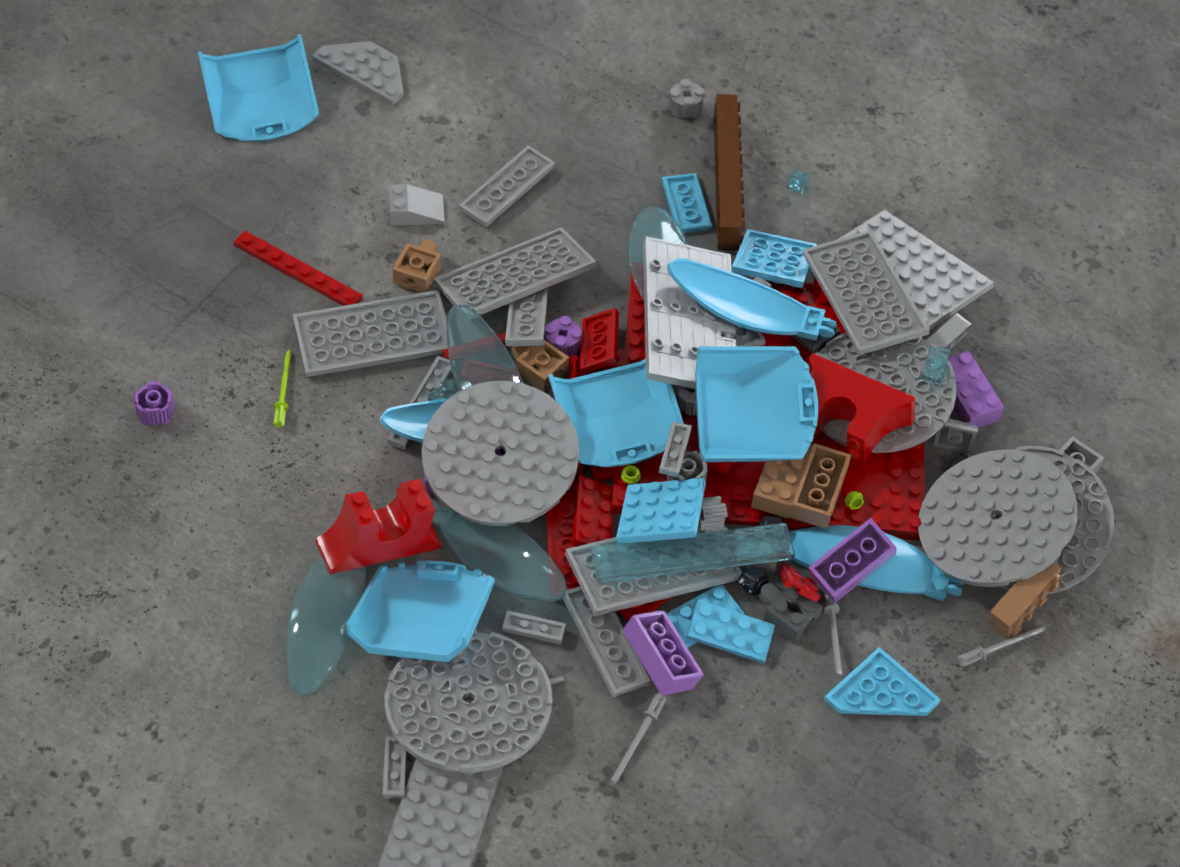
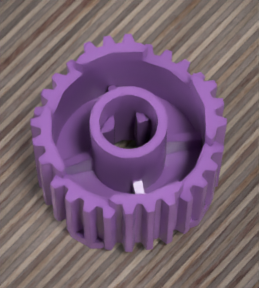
[544,316,582,358]
[133,381,175,426]

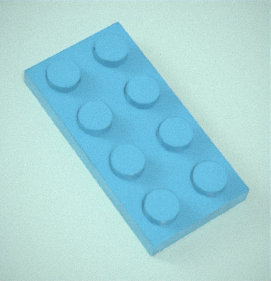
[666,584,744,648]
[686,599,775,664]

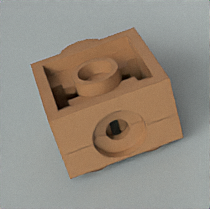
[393,240,441,293]
[511,340,569,393]

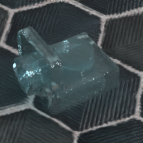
[787,169,810,194]
[427,379,457,401]

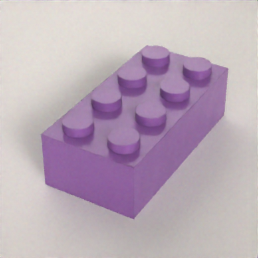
[947,351,1004,428]
[808,518,897,604]
[622,611,704,696]

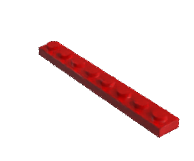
[234,230,363,306]

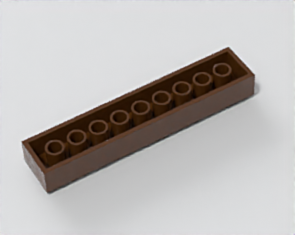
[713,94,745,251]

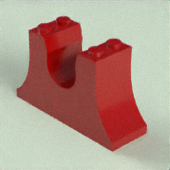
[809,353,915,462]
[315,479,442,574]

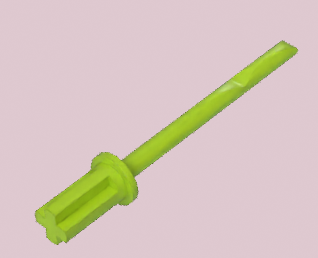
[273,349,291,428]

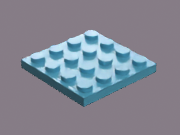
[732,229,817,288]
[616,478,705,544]

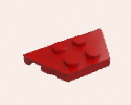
[778,561,821,603]

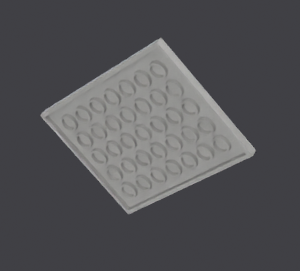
[837,210,994,330]

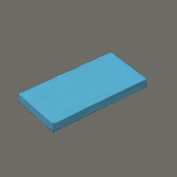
[662,173,712,234]

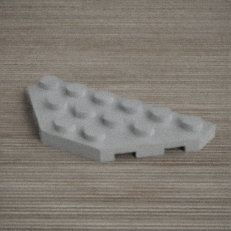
[312,41,404,105]

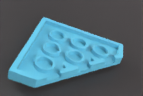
[824,647,941,716]

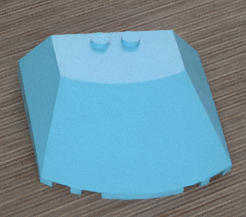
[198,34,319,141]
[695,346,818,462]
[549,359,684,467]
[346,561,495,662]

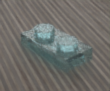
[922,346,950,384]

